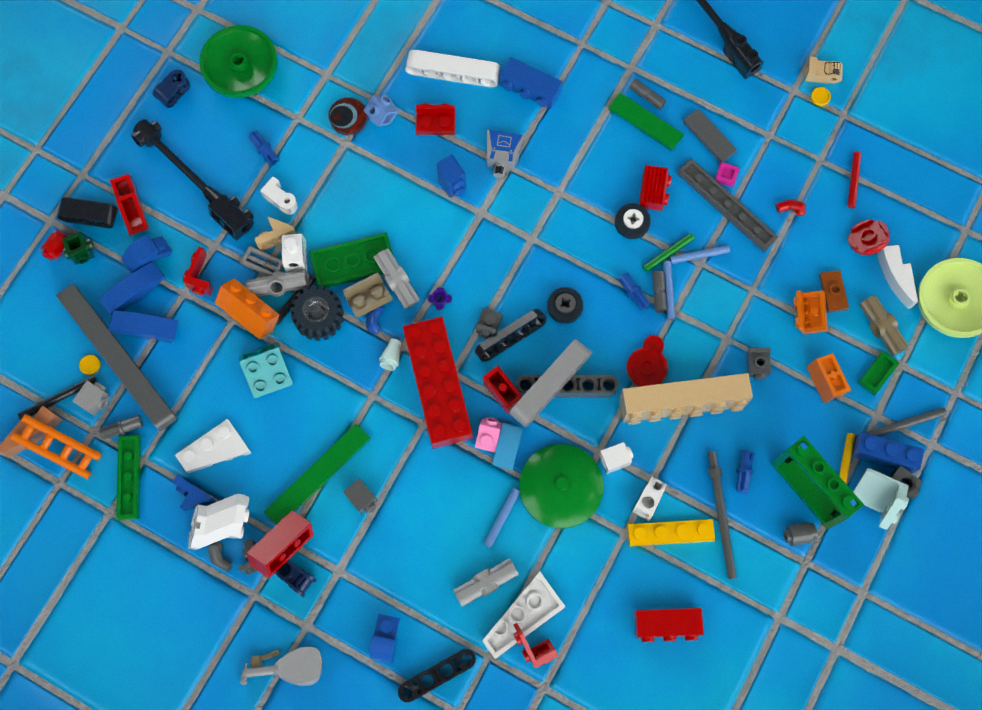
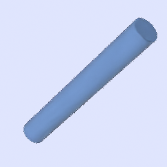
[669,245,730,264]
[663,261,675,321]
[484,488,520,548]

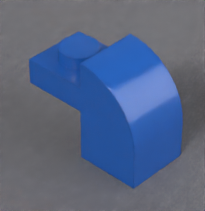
[121,235,172,274]
[370,614,400,663]

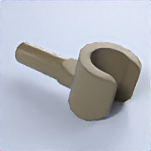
[250,649,280,668]

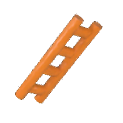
[10,414,102,479]

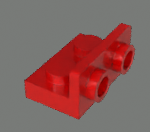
[416,103,455,135]

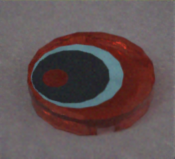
[329,98,367,135]

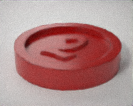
[643,335,664,352]

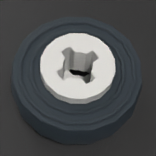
[615,204,651,239]

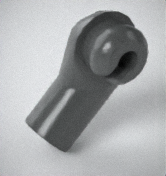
[208,541,233,572]

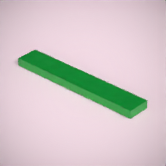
[264,424,371,525]

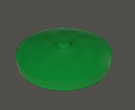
[199,25,278,98]
[519,444,604,529]

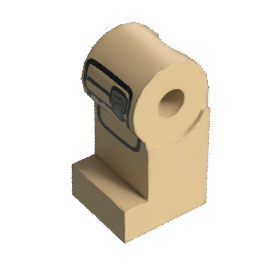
[804,56,843,84]

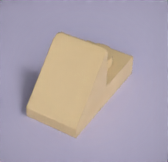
[254,217,296,251]

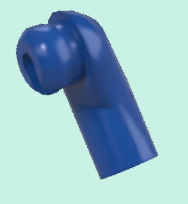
[366,306,385,334]

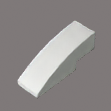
[877,245,918,309]

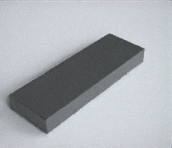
[683,109,737,163]

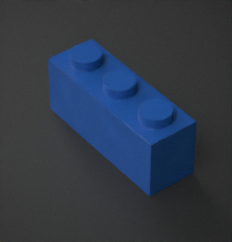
[500,57,562,109]
[851,432,924,474]

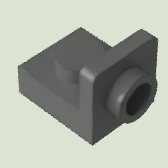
[475,308,503,339]
[238,539,257,575]

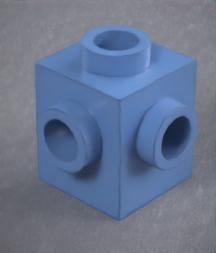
[363,94,399,127]

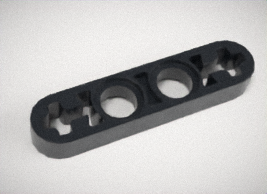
[475,309,547,362]
[398,649,476,702]

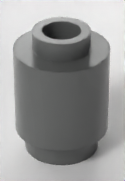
[783,522,818,546]

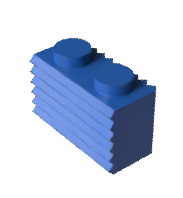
[437,155,466,198]

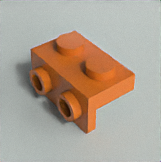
[793,290,828,335]

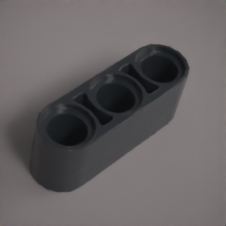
[56,197,118,229]

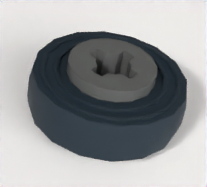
[547,287,583,324]

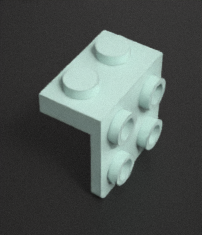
[853,469,909,530]

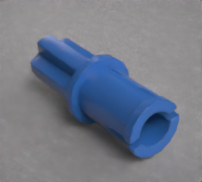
[249,130,280,166]
[618,272,650,310]
[736,450,755,493]

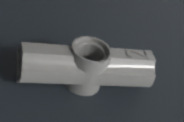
[374,249,420,309]
[246,269,310,297]
[453,558,519,607]

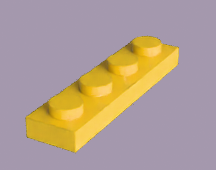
[627,519,715,547]

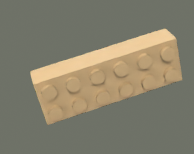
[619,373,753,425]

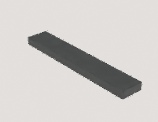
[677,158,778,252]

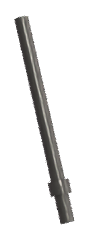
[708,451,737,579]

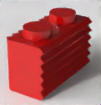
[639,165,672,211]
[483,366,523,414]

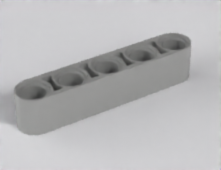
[509,339,592,427]

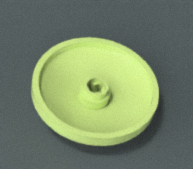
[917,258,982,338]

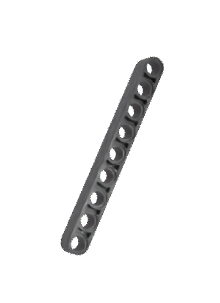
[56,283,178,432]

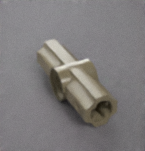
[859,295,909,356]

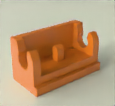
[806,353,851,403]

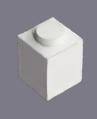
[599,442,633,474]

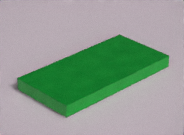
[309,233,392,289]

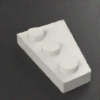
[175,419,251,473]

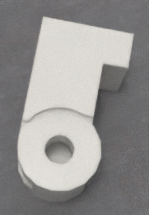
[260,177,298,215]
[632,477,667,521]

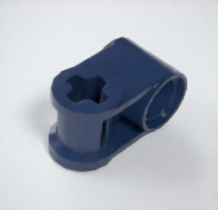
[152,69,190,108]
[275,560,317,598]

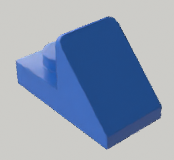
[172,475,216,511]

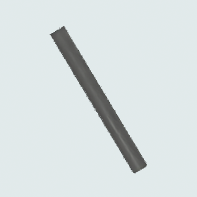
[866,407,947,436]

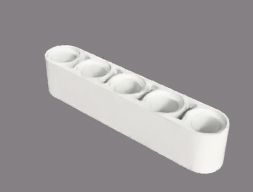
[405,50,501,87]

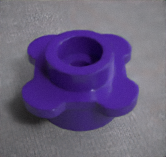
[428,287,452,311]

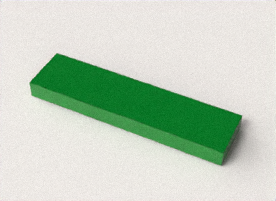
[608,93,684,151]
[116,435,141,520]

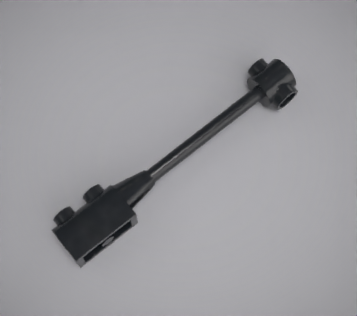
[696,0,764,80]
[131,119,254,241]

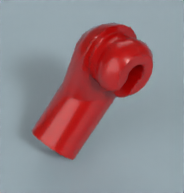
[775,199,806,216]

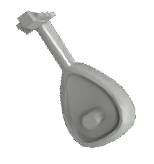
[240,647,322,686]

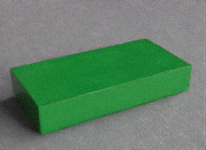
[858,351,900,395]

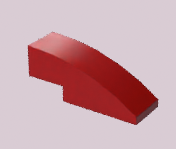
[109,174,149,236]

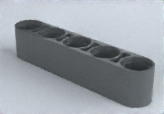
[516,375,619,398]

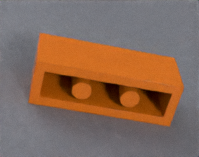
[215,278,280,339]

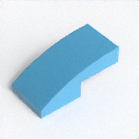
[492,422,523,470]

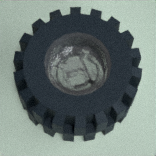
[290,285,344,341]

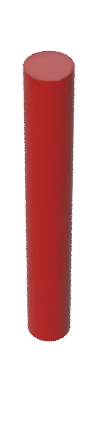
[847,151,861,208]

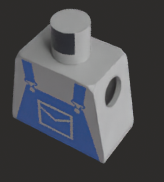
[487,130,524,178]

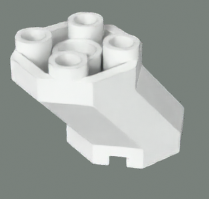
[188,494,249,550]

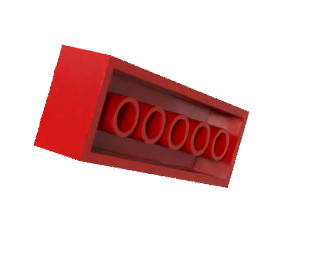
[403,316,473,449]

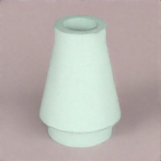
[379,339,402,371]

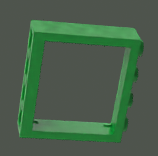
[771,436,864,529]

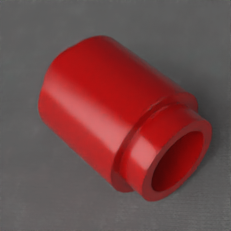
[40,230,67,261]

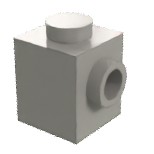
[72,381,110,416]

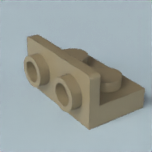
[343,273,393,318]

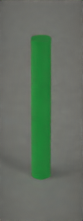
[642,233,695,272]

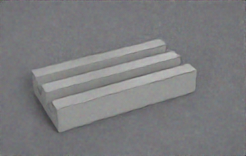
[240,246,284,276]

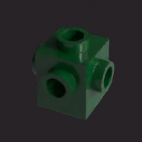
[62,231,95,264]

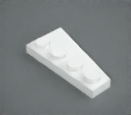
[482,572,565,659]

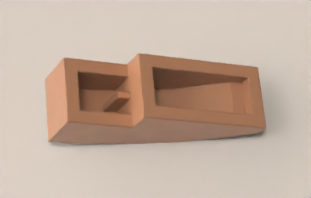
[0,406,62,457]

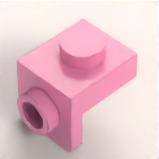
[475,417,502,452]

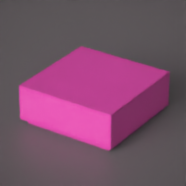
[715,162,740,187]

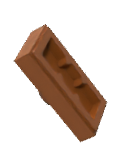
[819,270,849,313]

